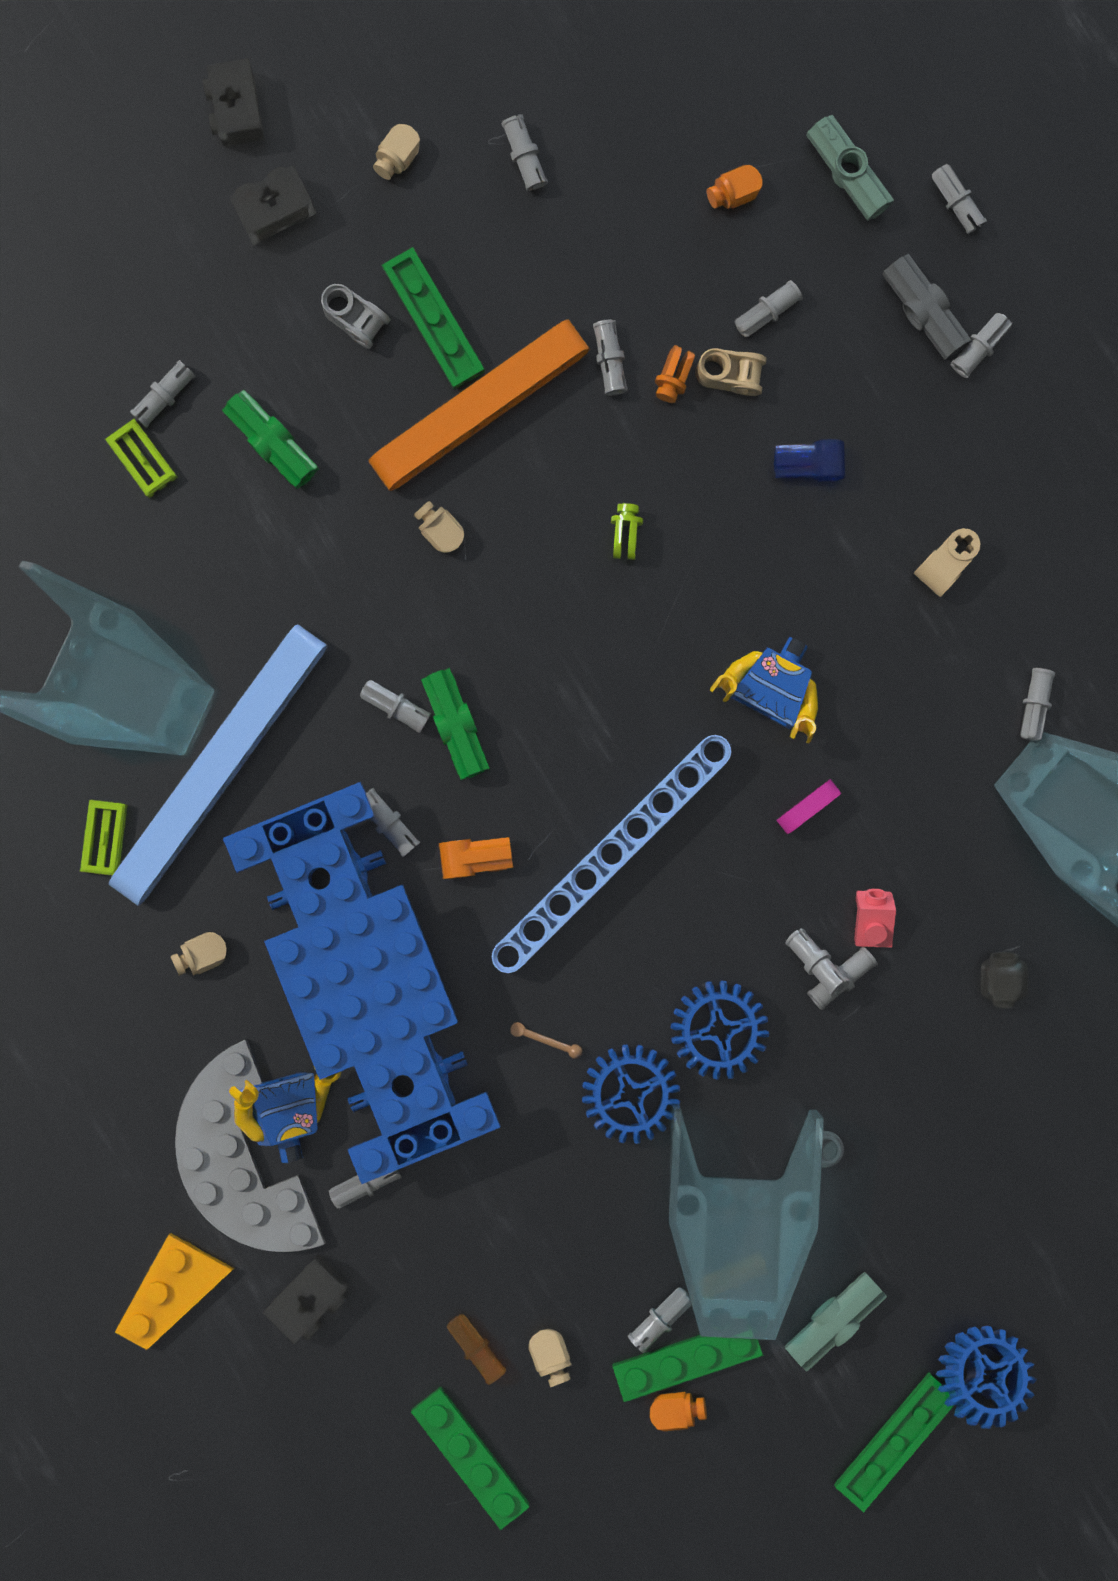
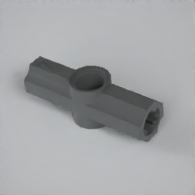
[882,254,971,360]

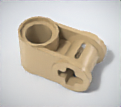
[695,348,767,396]
[913,528,981,597]

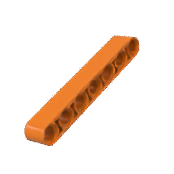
[368,319,590,491]

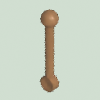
[510,1022,583,1059]

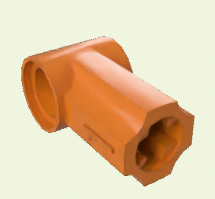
[439,837,513,879]

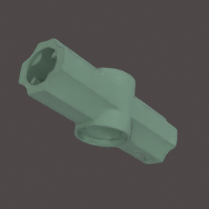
[806,115,894,221]
[784,1272,887,1372]

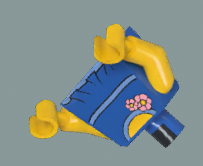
[710,637,818,743]
[229,1067,341,1163]

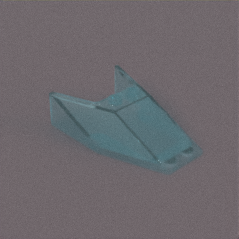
[0,561,214,755]
[994,732,1118,927]
[669,1104,824,1340]

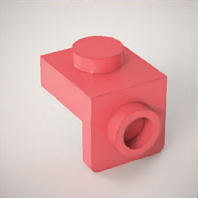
[854,889,896,948]

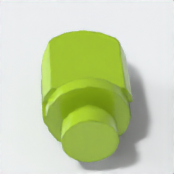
[611,503,643,560]

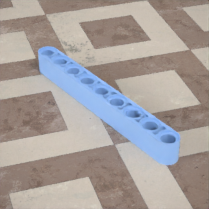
[109,624,327,906]
[492,735,731,973]

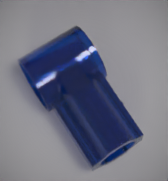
[774,439,846,481]

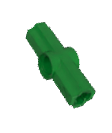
[222,390,319,489]
[421,668,490,781]

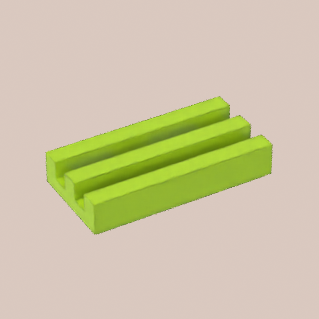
[105,419,178,498]
[80,800,127,875]

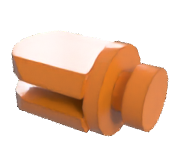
[707,165,762,209]
[655,345,695,403]
[650,1392,707,1431]

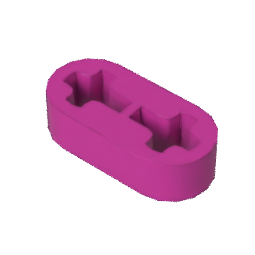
[776,779,841,835]

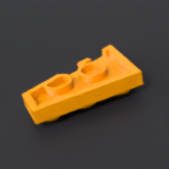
[115,1233,234,1350]

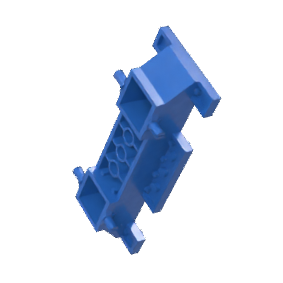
[223,782,501,1185]

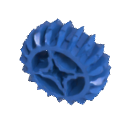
[670,981,769,1079]
[582,1044,680,1144]
[936,1326,1037,1429]

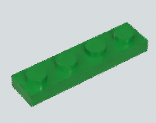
[382,247,485,390]
[612,1318,763,1402]
[834,1372,953,1512]
[411,1387,530,1530]

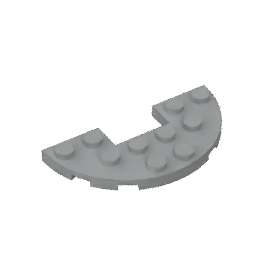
[175,1039,326,1252]

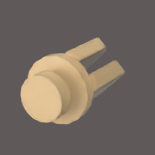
[373,124,420,180]
[414,501,464,553]
[171,932,227,976]
[529,1329,571,1387]

